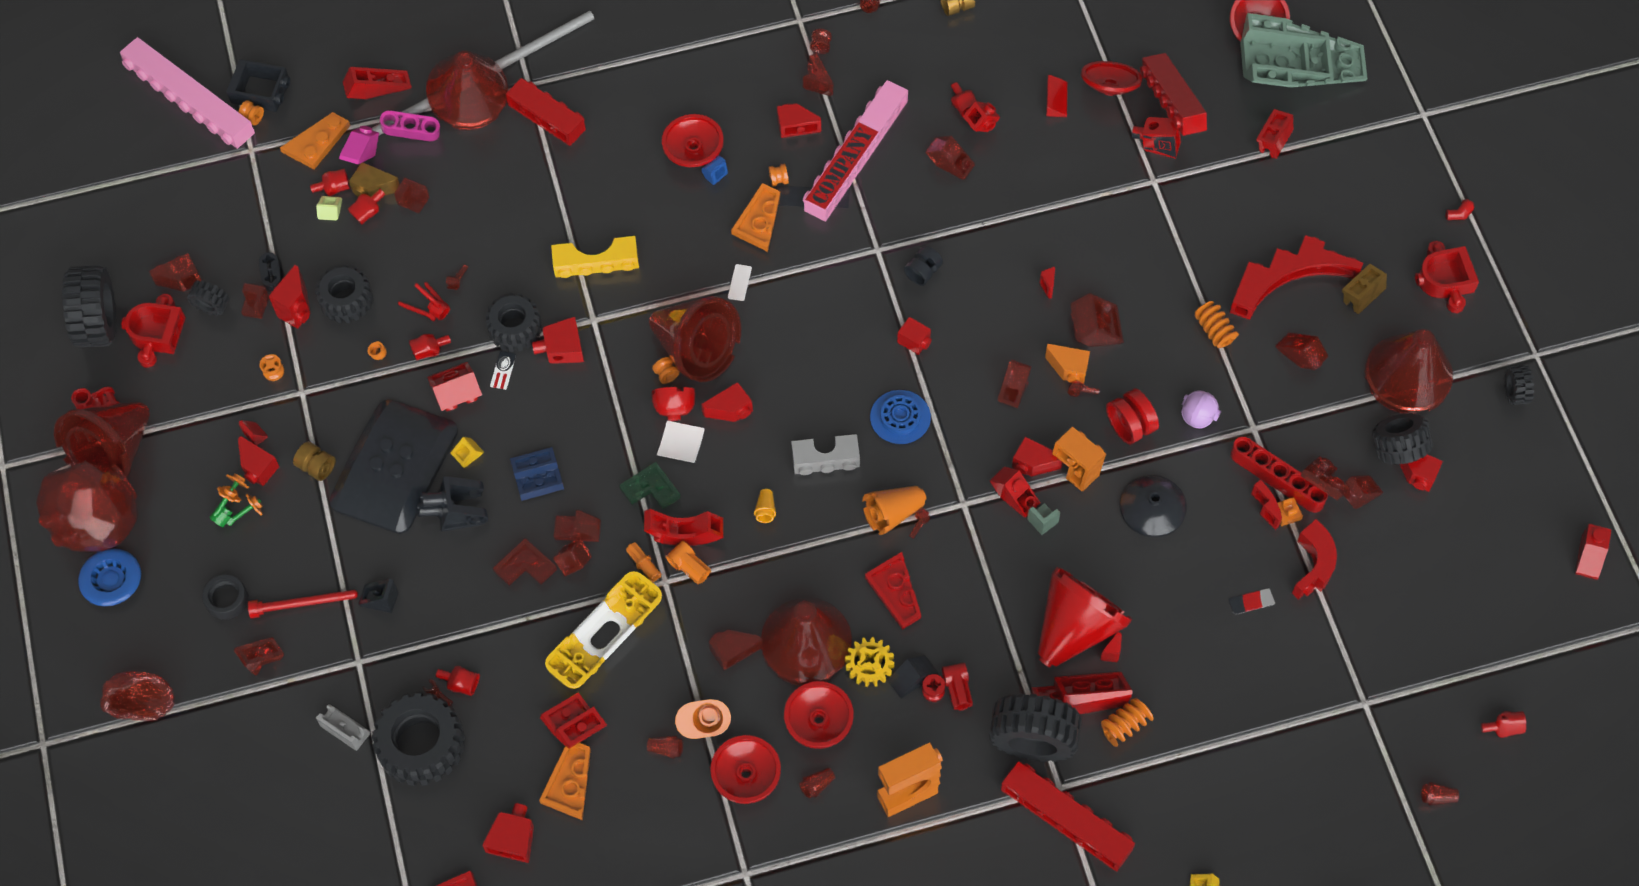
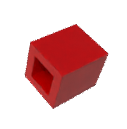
[897,317,932,355]

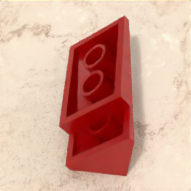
[1032,672,1132,714]

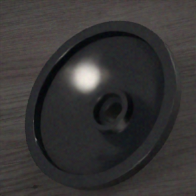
[1120,475,1187,537]

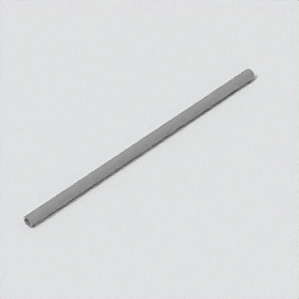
[372,11,594,135]

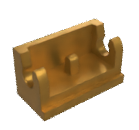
[1342,264,1387,314]

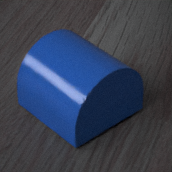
[701,156,728,185]

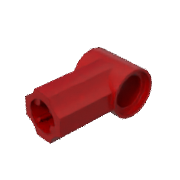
[942,662,973,711]

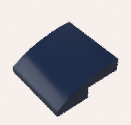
[510,447,564,501]

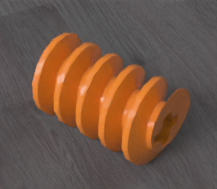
[1194,301,1239,348]
[1101,698,1154,747]

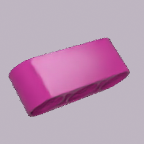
[380,111,440,141]

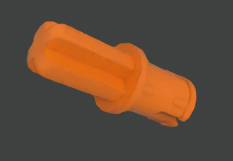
[626,542,662,583]

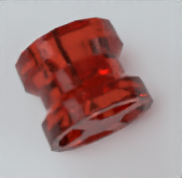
[810,29,832,54]

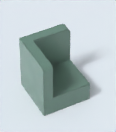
[1027,503,1060,535]

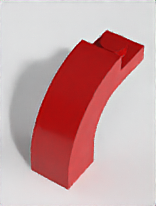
[644,509,723,546]
[1292,519,1337,600]

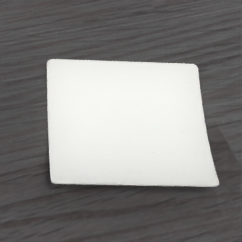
[657,421,705,463]

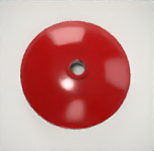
[1229,0,1290,42]
[1081,61,1142,96]
[662,114,724,167]
[784,681,854,749]
[711,735,781,804]

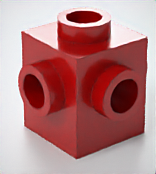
[963,101,1000,132]

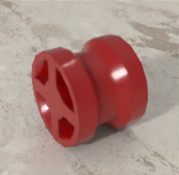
[922,674,945,702]

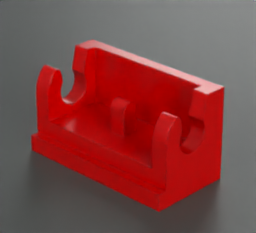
[1256,109,1294,159]

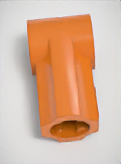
[666,541,711,584]

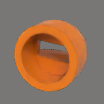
[368,341,387,360]

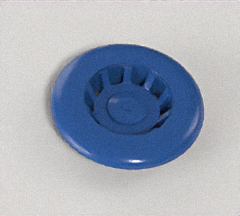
[870,390,931,444]
[78,549,141,606]

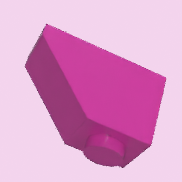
[339,126,379,164]

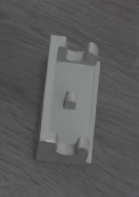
[316,704,371,751]

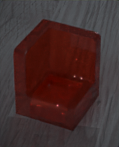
[394,178,429,213]
[241,283,269,319]
[553,539,592,576]

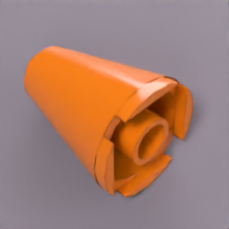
[862,486,926,535]

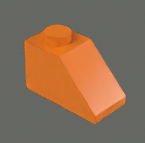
[1045,344,1090,384]

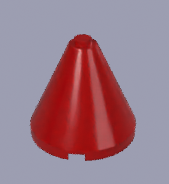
[1038,566,1132,667]

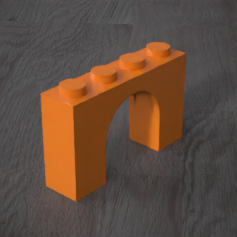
[877,742,943,817]

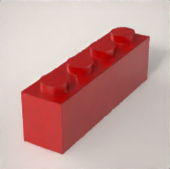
[506,78,586,146]

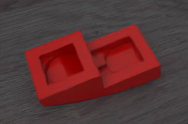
[1251,480,1282,530]

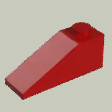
[343,67,412,99]

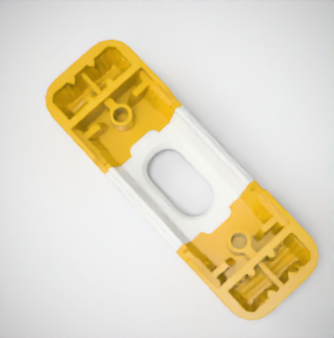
[545,571,662,689]

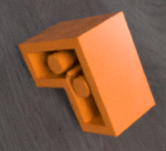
[1052,427,1106,492]

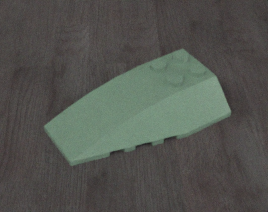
[1241,13,1367,87]

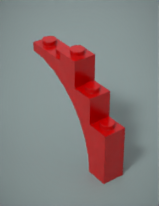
[1230,235,1363,320]

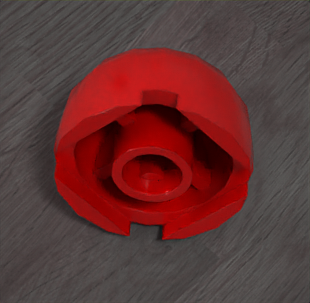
[652,387,695,421]

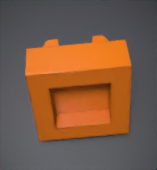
[1278,497,1303,526]

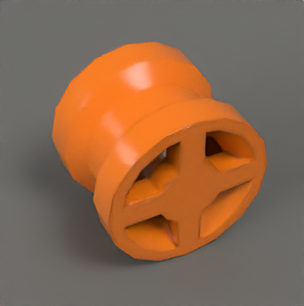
[238,100,264,125]
[768,163,789,187]
[259,354,284,381]
[652,357,679,384]

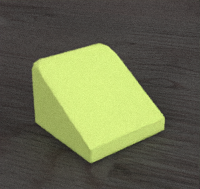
[317,196,342,220]

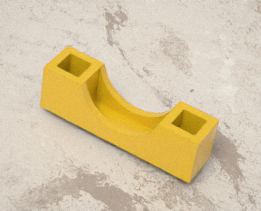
[551,236,639,278]

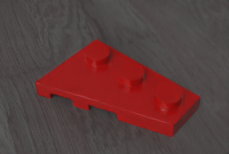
[865,552,921,630]

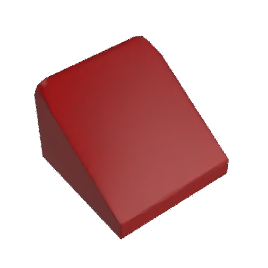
[1039,267,1055,299]
[239,420,268,446]
[1101,632,1122,662]

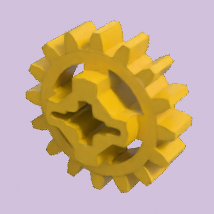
[845,637,895,687]

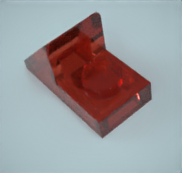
[803,53,833,96]
[997,359,1032,408]
[1343,476,1383,509]
[554,510,601,542]
[234,637,284,676]

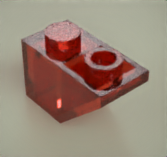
[925,135,975,180]
[149,253,201,292]

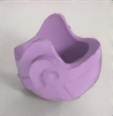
[1182,390,1221,428]

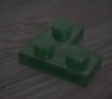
[619,462,681,509]

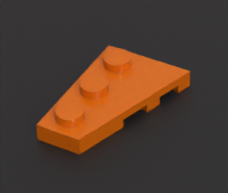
[280,112,350,170]
[731,183,781,252]
[539,743,591,820]

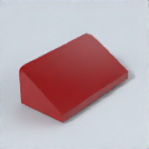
[1046,75,1067,117]

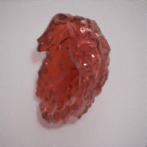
[100,671,175,721]

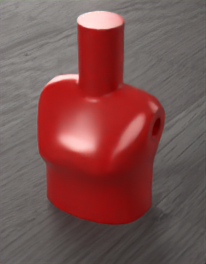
[951,82,977,117]
[310,168,350,196]
[348,189,385,225]
[409,334,451,361]
[436,666,480,696]
[1481,711,1526,738]

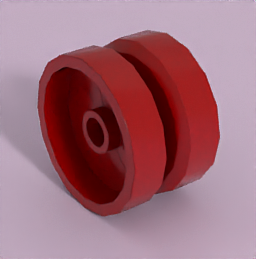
[1106,388,1159,445]

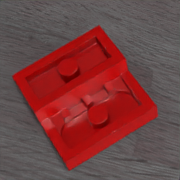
[540,692,607,749]

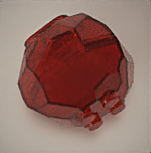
[36,460,138,552]

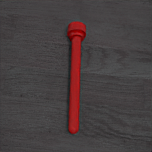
[248,590,358,619]

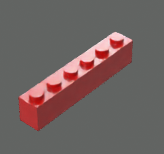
[1140,53,1207,136]
[1001,761,1135,872]

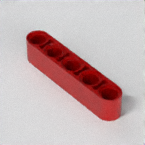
[1231,437,1328,513]

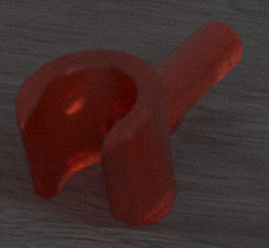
[446,265,468,290]
[1068,381,1100,397]
[909,507,930,539]
[423,679,453,706]

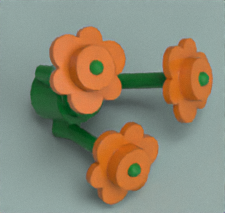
[209,473,263,528]

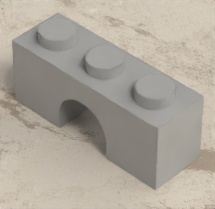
[791,434,860,475]

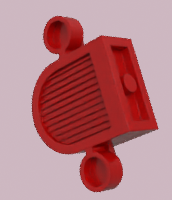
[1415,241,1479,313]
[121,294,186,368]

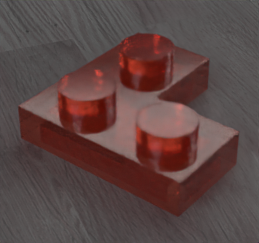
[1300,456,1349,501]
[493,538,557,586]

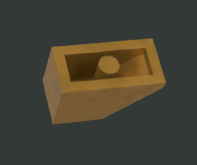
[349,162,401,197]

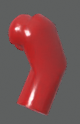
[1445,199,1474,220]

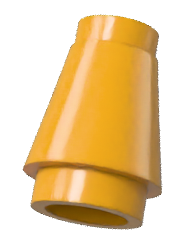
[754,489,776,523]

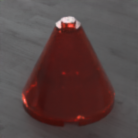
[426,51,508,130]
[649,296,741,382]
[1365,329,1453,414]
[54,402,150,489]
[761,598,852,685]

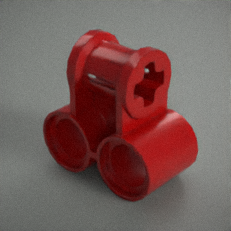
[71,387,121,432]

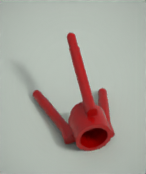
[398,282,450,321]

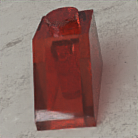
[1276,333,1329,370]
[709,630,763,670]

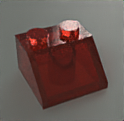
[1071,293,1124,347]

